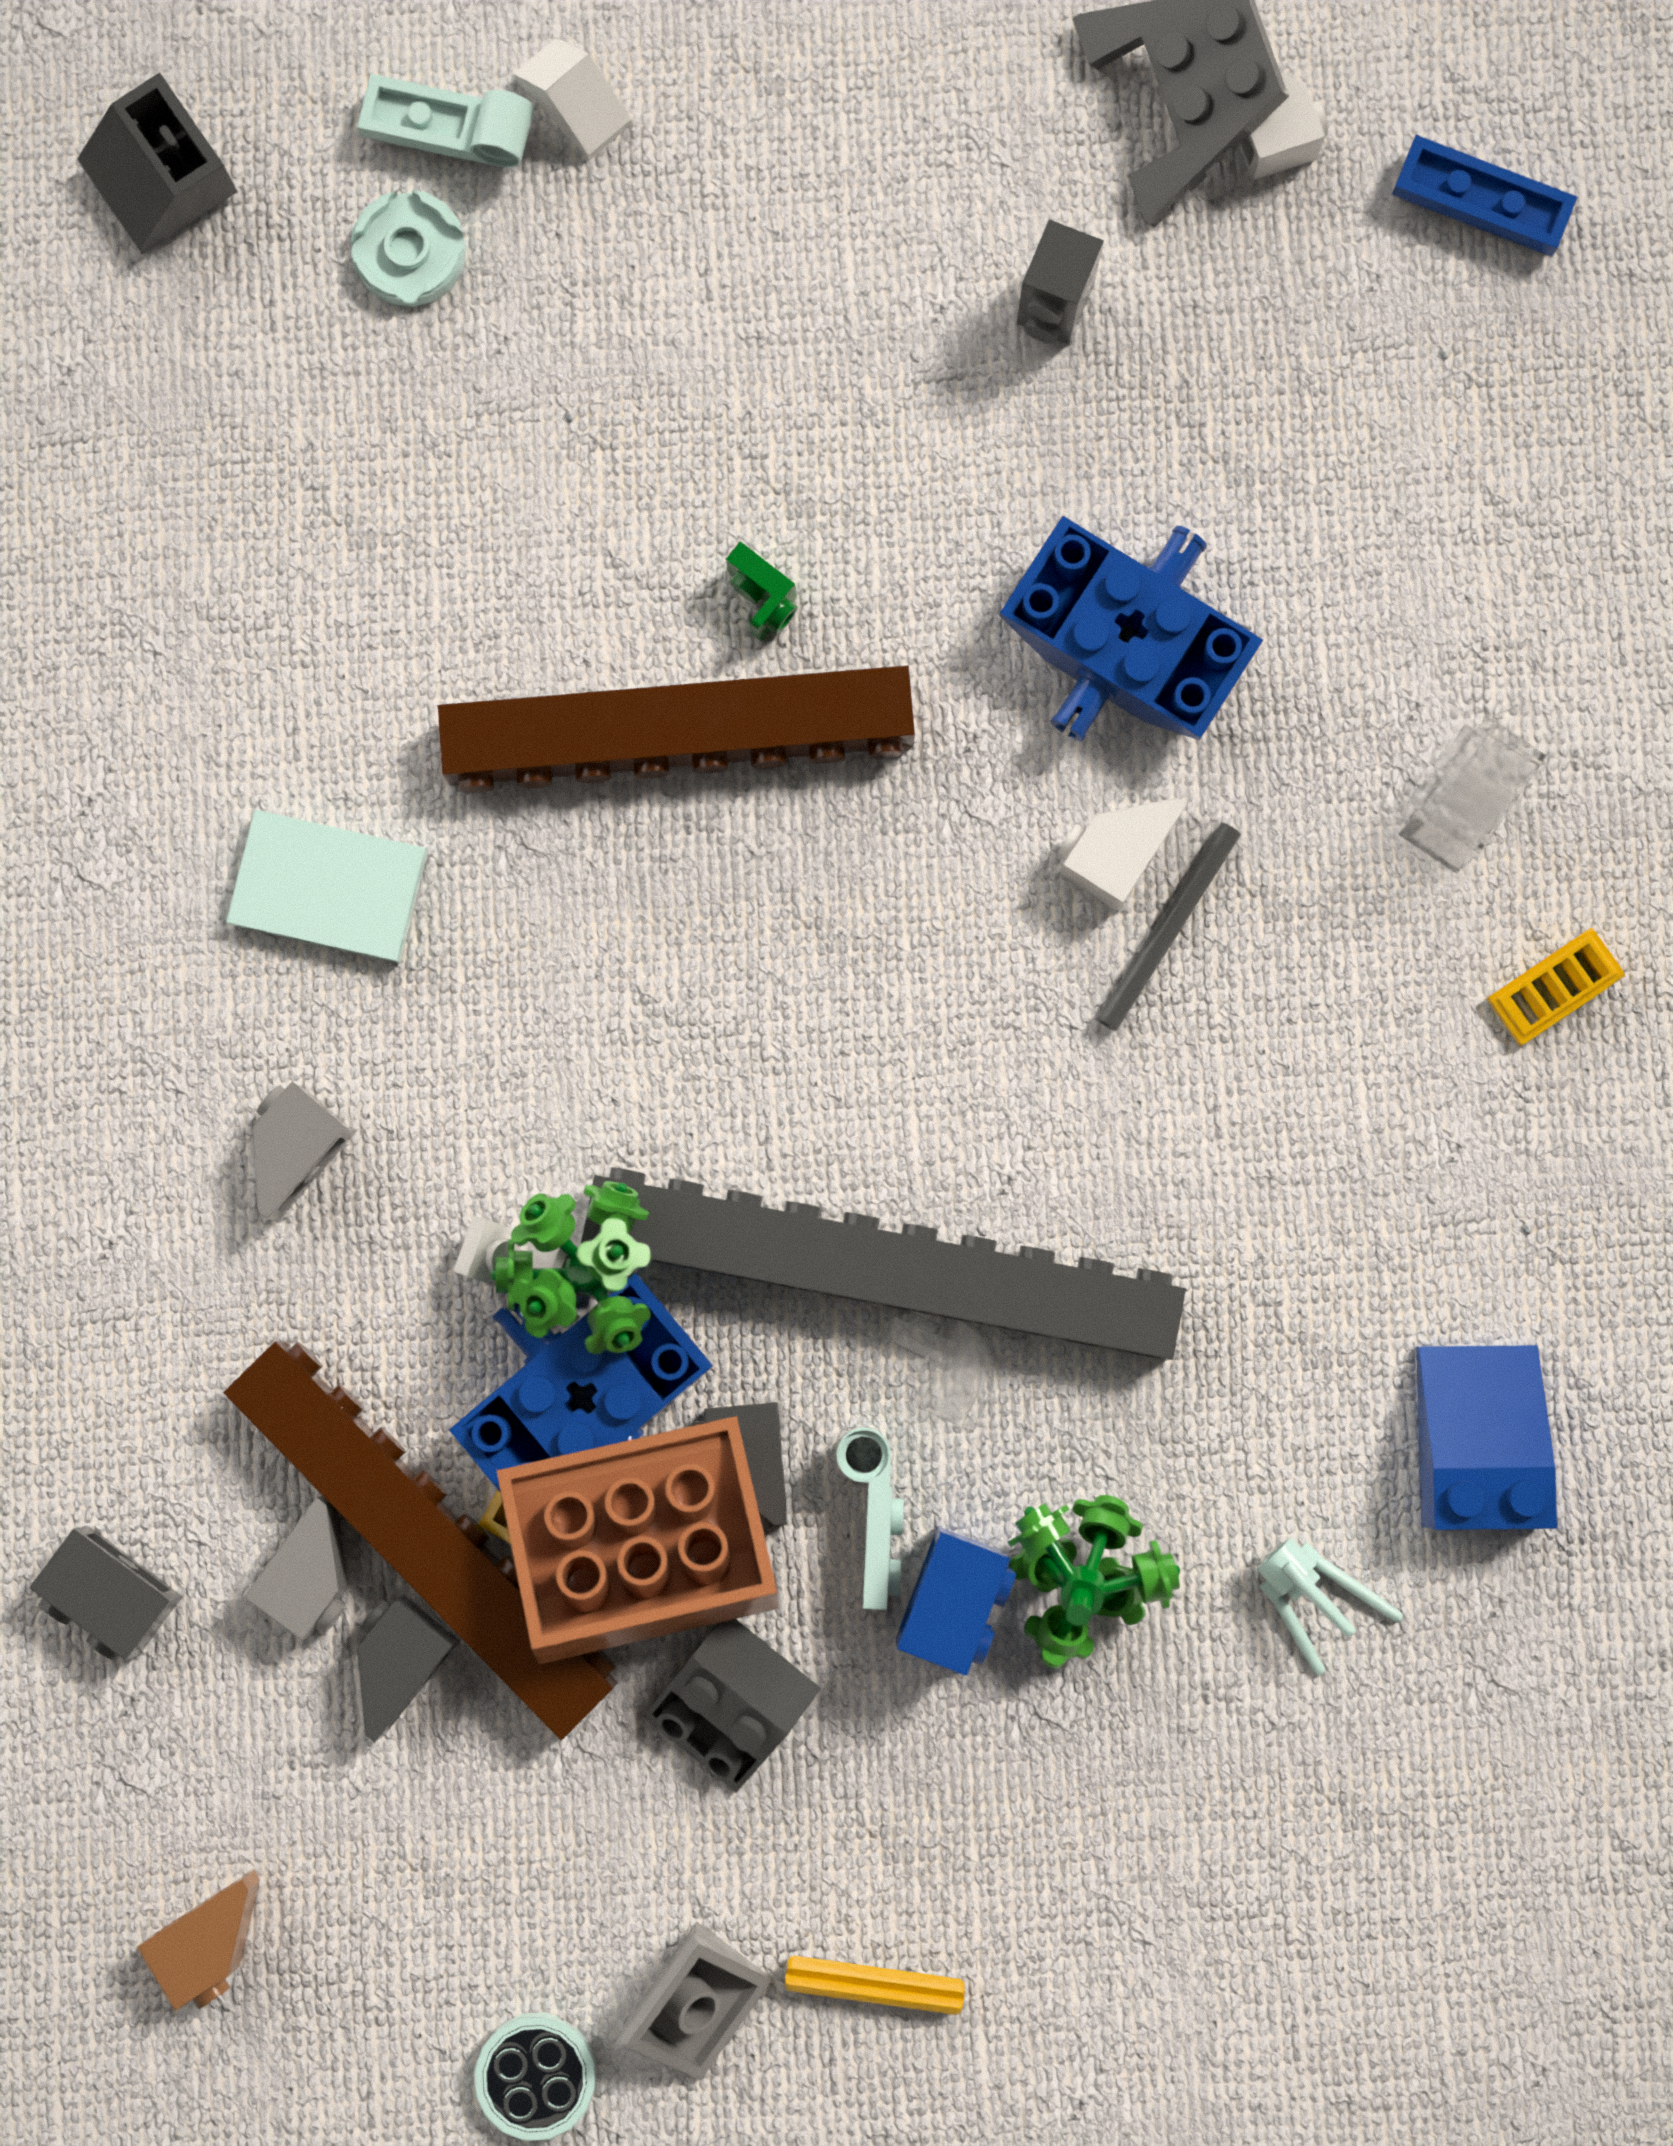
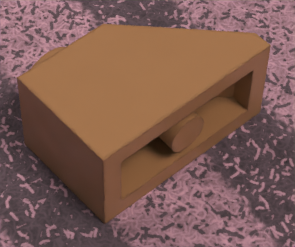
[137,1870,260,2011]

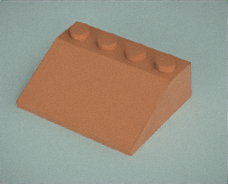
[496,1416,779,1665]

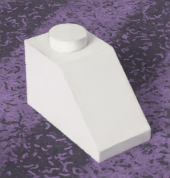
[1239,72,1328,181]
[1057,798,1187,911]

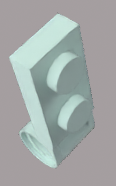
[357,73,534,168]
[837,1427,904,1610]

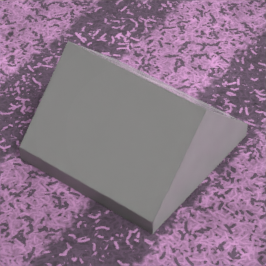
[619,1922,772,2081]

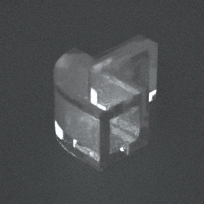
[883,1311,994,1433]

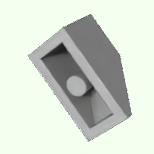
[252,1081,355,1222]
[244,1496,348,1640]

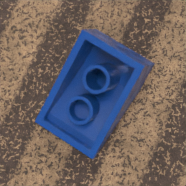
[1416,1345,1557,1530]

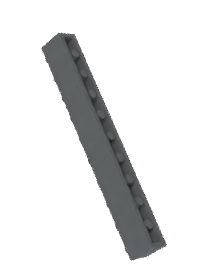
[581,1167,1186,1360]

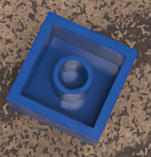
[895,1526,1016,1676]

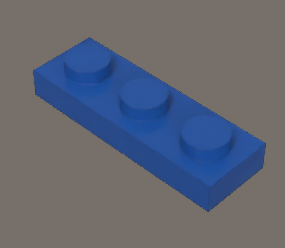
[1391,135,1578,257]

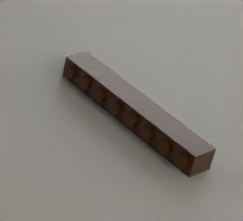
[437,665,915,793]
[223,1341,618,1741]

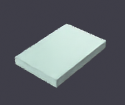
[226,809,428,964]

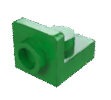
[725,541,798,641]

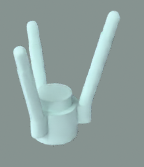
[1257,1537,1403,1676]

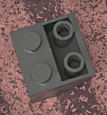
[77,72,238,254]
[643,1619,821,1793]

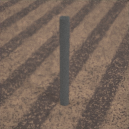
[1097,822,1241,1031]

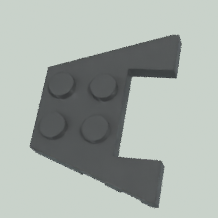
[1072,0,1289,226]

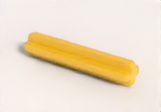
[785,1955,965,2015]

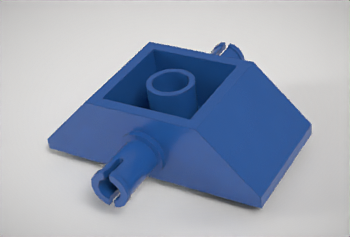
[999,516,1263,742]
[449,1273,713,1493]

